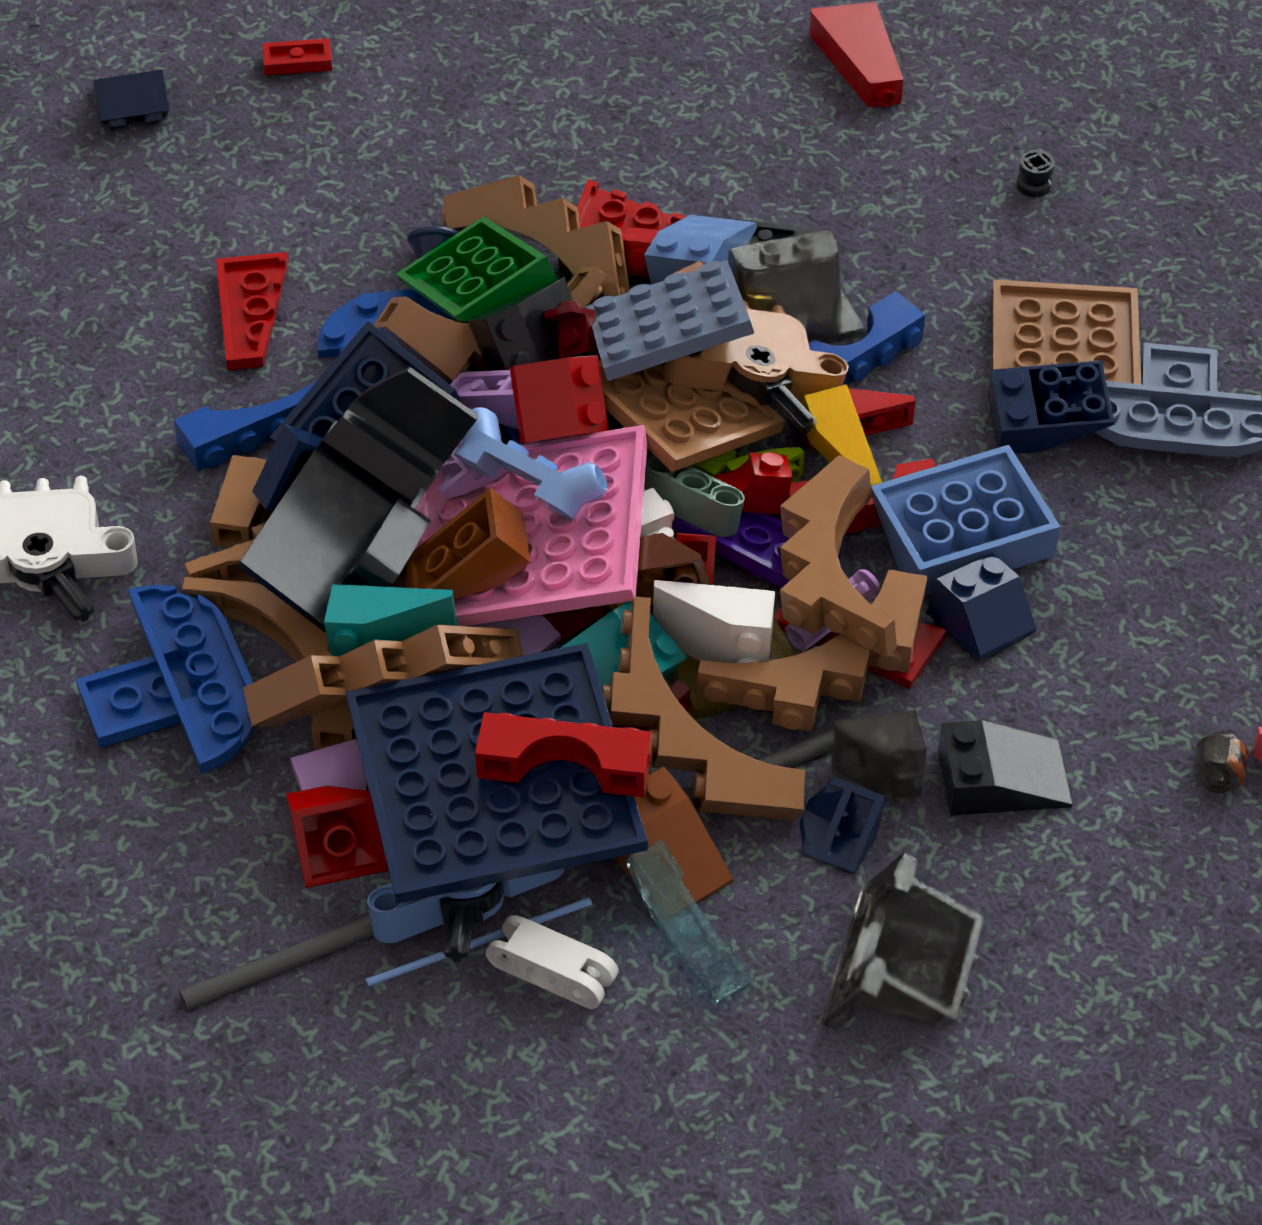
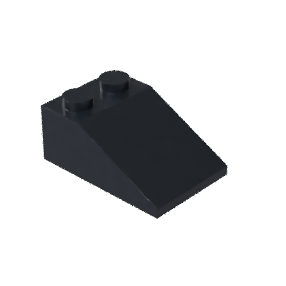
[468,278,573,371]
[938,720,1073,816]

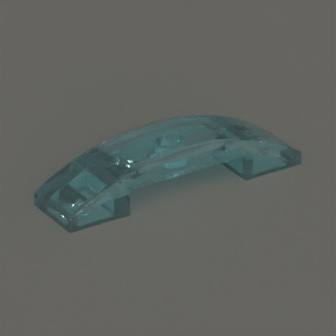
[625,840,754,1003]

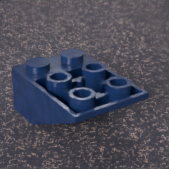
[988,360,1114,454]

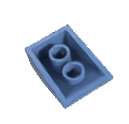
[644,215,757,285]

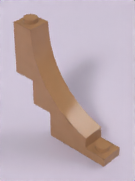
[441,175,630,302]
[243,625,524,727]

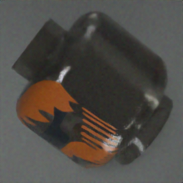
[1192,731,1249,794]

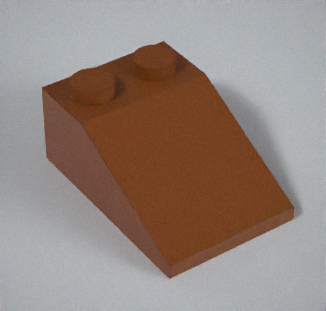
[406,488,531,600]
[614,766,733,922]

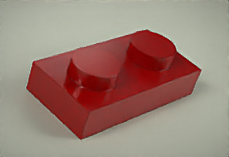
[262,38,332,75]

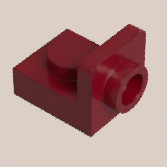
[544,301,597,359]

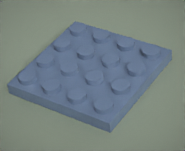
[586,260,754,381]

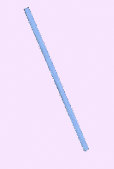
[365,897,592,986]

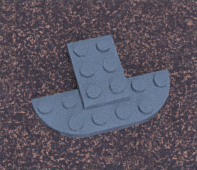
[1094,343,1262,458]

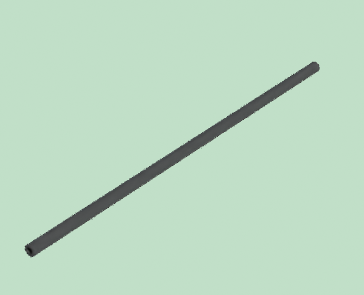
[179,720,865,1011]

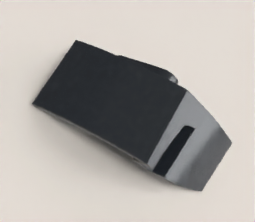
[237,367,479,633]

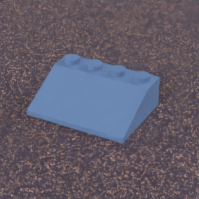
[871,445,1060,596]

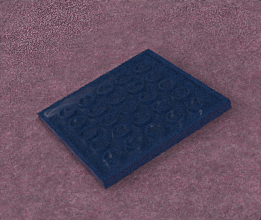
[346,643,648,904]

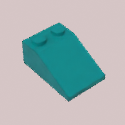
[324,584,458,656]
[559,601,688,687]

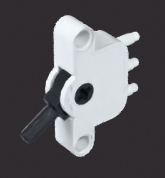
[0,476,138,622]

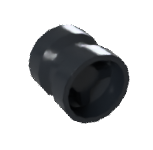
[1017,150,1054,197]

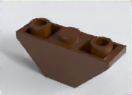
[595,533,711,607]

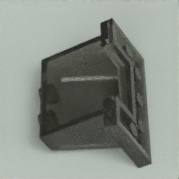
[728,230,865,345]
[820,852,985,1031]

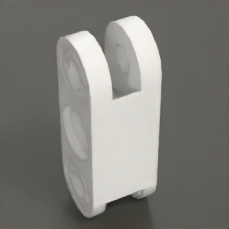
[485,915,619,1009]

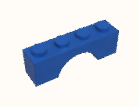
[809,291,925,385]

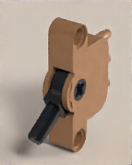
[662,301,848,434]

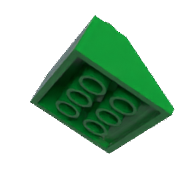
[396,216,557,322]

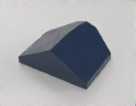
[799,777,886,874]

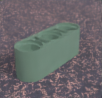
[644,454,745,537]

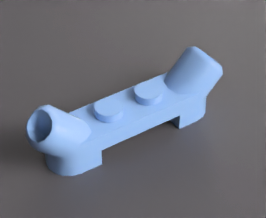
[454,407,608,521]

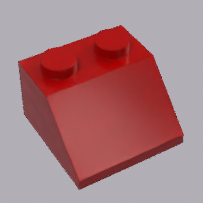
[509,355,609,444]

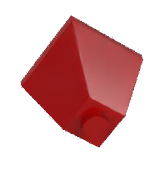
[286,785,388,888]

